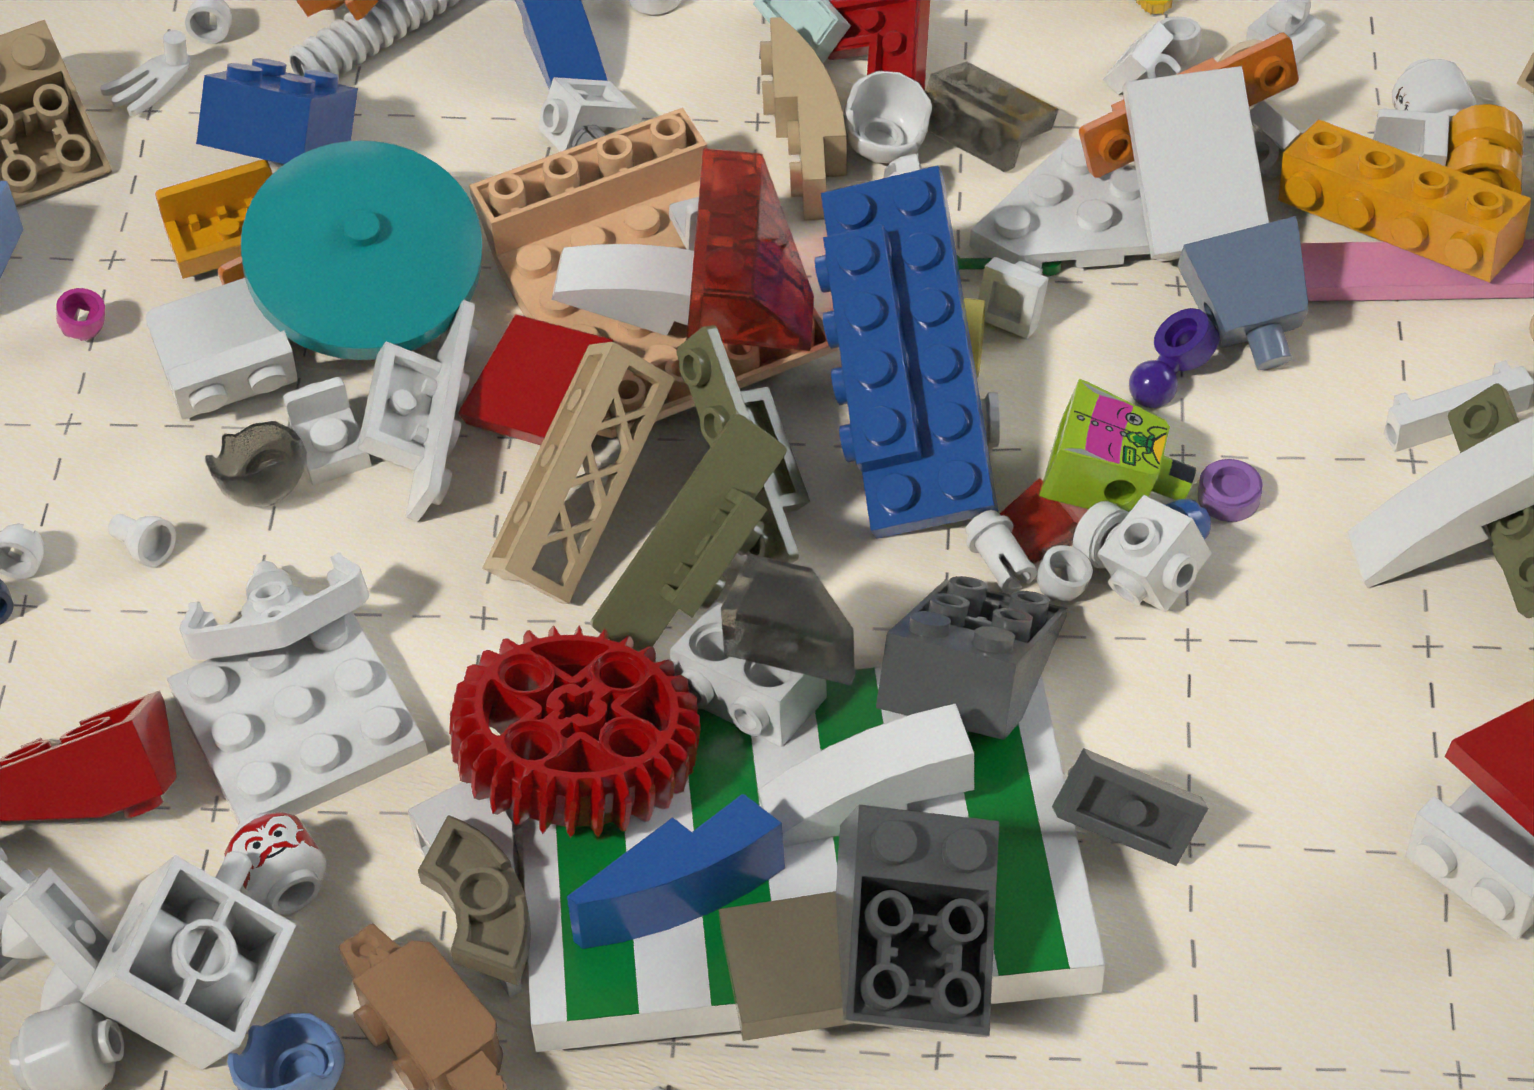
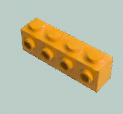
[1278,119,1531,283]

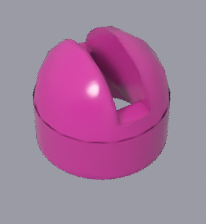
[56,288,105,341]

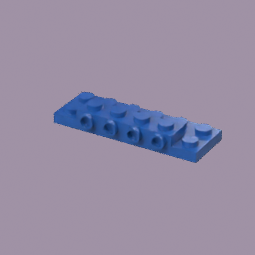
[814,165,999,539]

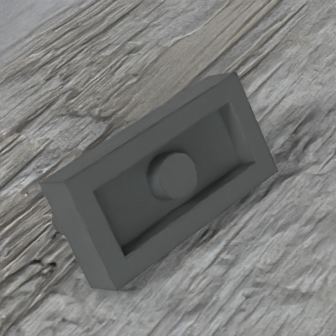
[1052,748,1209,866]

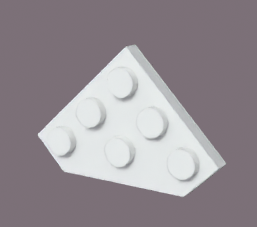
[969,136,1180,268]

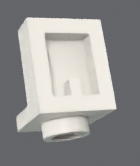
[538,77,637,152]
[283,377,372,486]

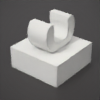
[1246,0,1327,64]
[1102,21,1181,95]
[1250,100,1302,180]
[978,257,1049,339]

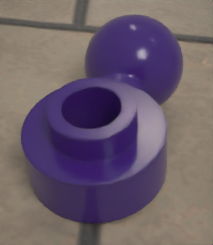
[1129,308,1220,408]

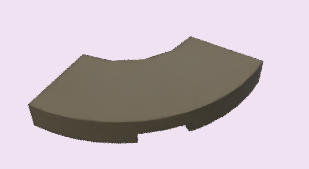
[418,815,531,986]

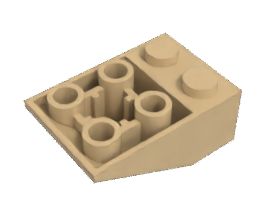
[0,19,112,208]

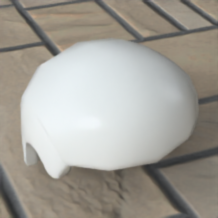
[843,71,932,163]

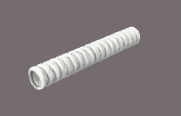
[289,0,459,76]

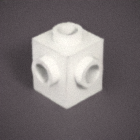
[1097,495,1212,612]

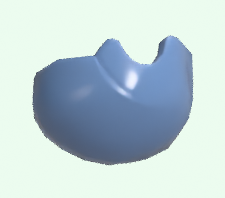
[227,1013,345,1090]

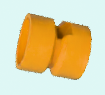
[1445,104,1524,194]

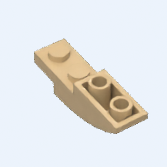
[760,17,847,220]

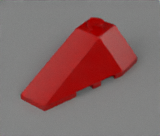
[0,690,177,821]

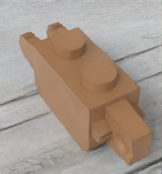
[339,923,507,1090]

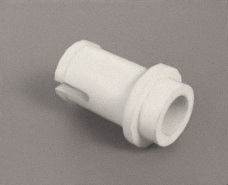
[965,510,1038,594]

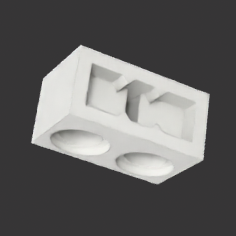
[670,602,827,747]

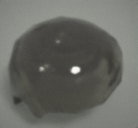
[205,421,307,507]

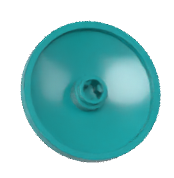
[241,140,482,360]

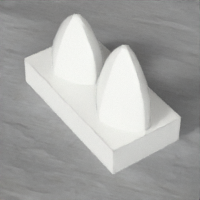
[1,867,113,1011]

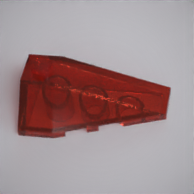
[686,148,814,351]

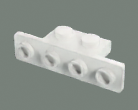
[357,300,478,522]

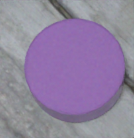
[1197,459,1263,522]

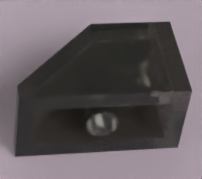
[721,554,855,685]

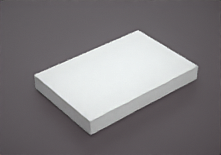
[1122,66,1269,259]

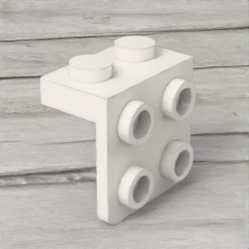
[146,278,298,420]
[1405,783,1534,940]

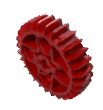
[449,625,700,838]

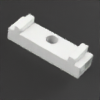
[1383,360,1534,452]

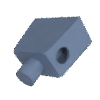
[1178,216,1308,370]

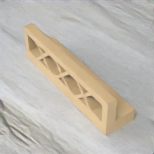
[482,342,675,604]

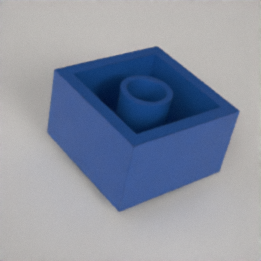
[196,58,358,164]

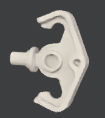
[179,552,370,660]

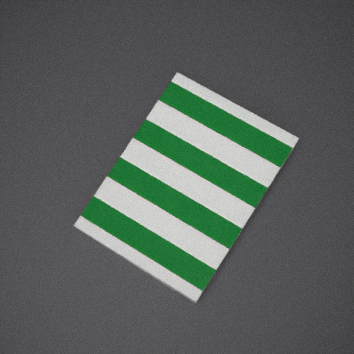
[521,667,1106,1052]

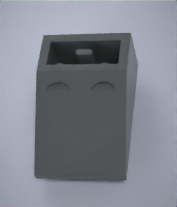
[876,576,1068,740]
[836,804,999,1038]

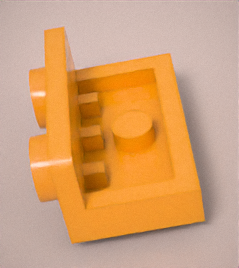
[155,159,272,279]

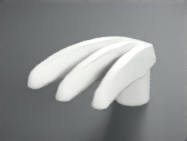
[100,30,191,116]

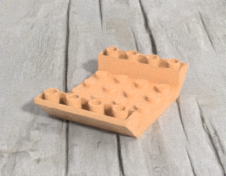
[469,107,838,438]

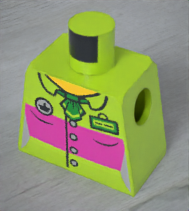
[1039,379,1196,512]

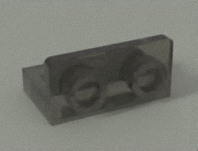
[925,61,1059,172]

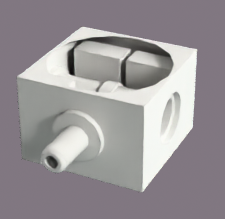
[80,851,296,1070]

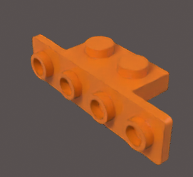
[1079,32,1299,178]

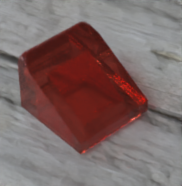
[999,478,1080,564]

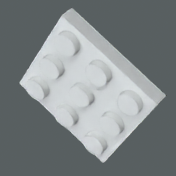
[167,611,428,825]

